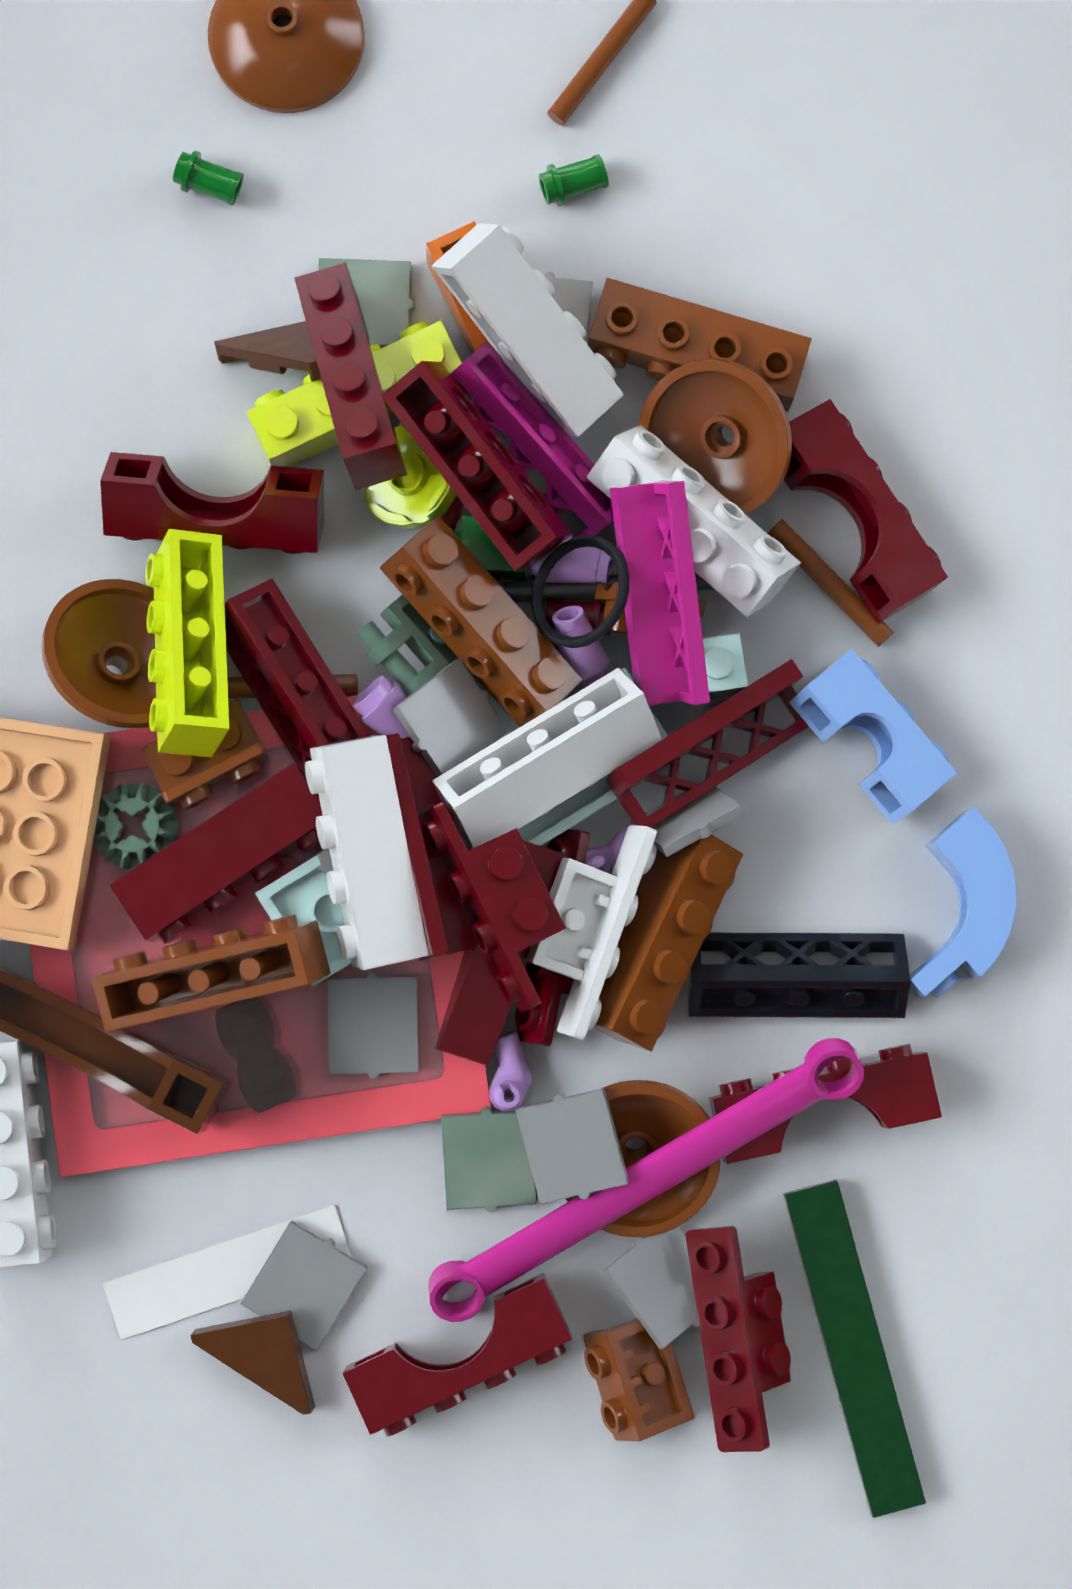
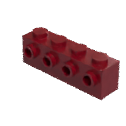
[109,762,323,944]

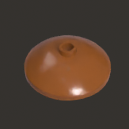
[208,0,364,113]
[639,359,792,515]
[42,579,156,728]
[565,1080,721,1237]

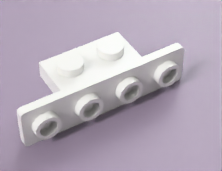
[526,825,657,1040]

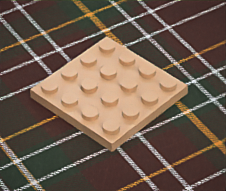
[0,718,111,951]

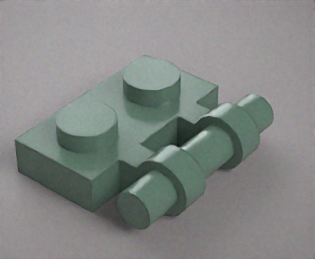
[356,595,474,697]

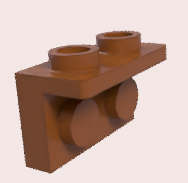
[141,698,269,810]
[583,1318,695,1441]

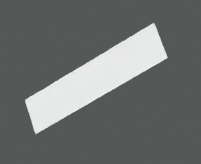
[102,1204,352,1341]

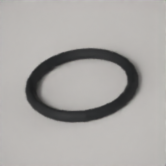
[531,535,630,648]

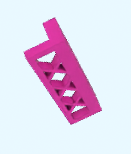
[451,342,613,538]
[610,480,710,706]

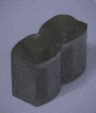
[215,996,302,1113]

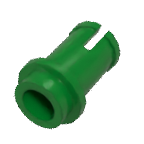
[173,151,244,206]
[538,154,609,207]

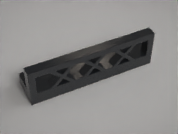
[688,932,911,1018]

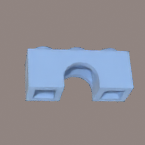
[789,649,957,825]

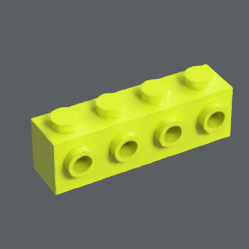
[246,320,462,467]
[146,529,229,758]

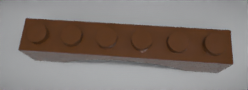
[0,966,230,1134]

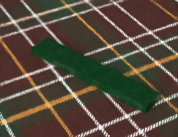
[783,1179,926,1518]

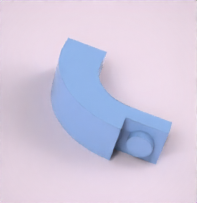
[910,806,1017,998]

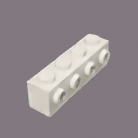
[432,223,624,437]
[586,425,801,617]
[432,668,662,849]
[305,735,429,970]
[0,1041,57,1268]

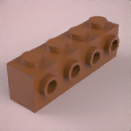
[588,278,812,412]
[379,515,582,727]
[593,834,744,1052]
[91,915,331,1032]

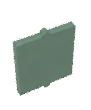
[319,258,415,348]
[441,1106,536,1212]

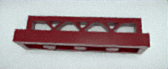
[225,578,370,796]
[605,659,809,828]
[386,733,476,961]

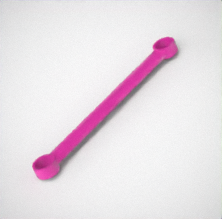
[428,1038,864,1322]

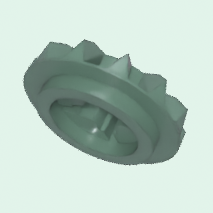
[93,784,178,870]

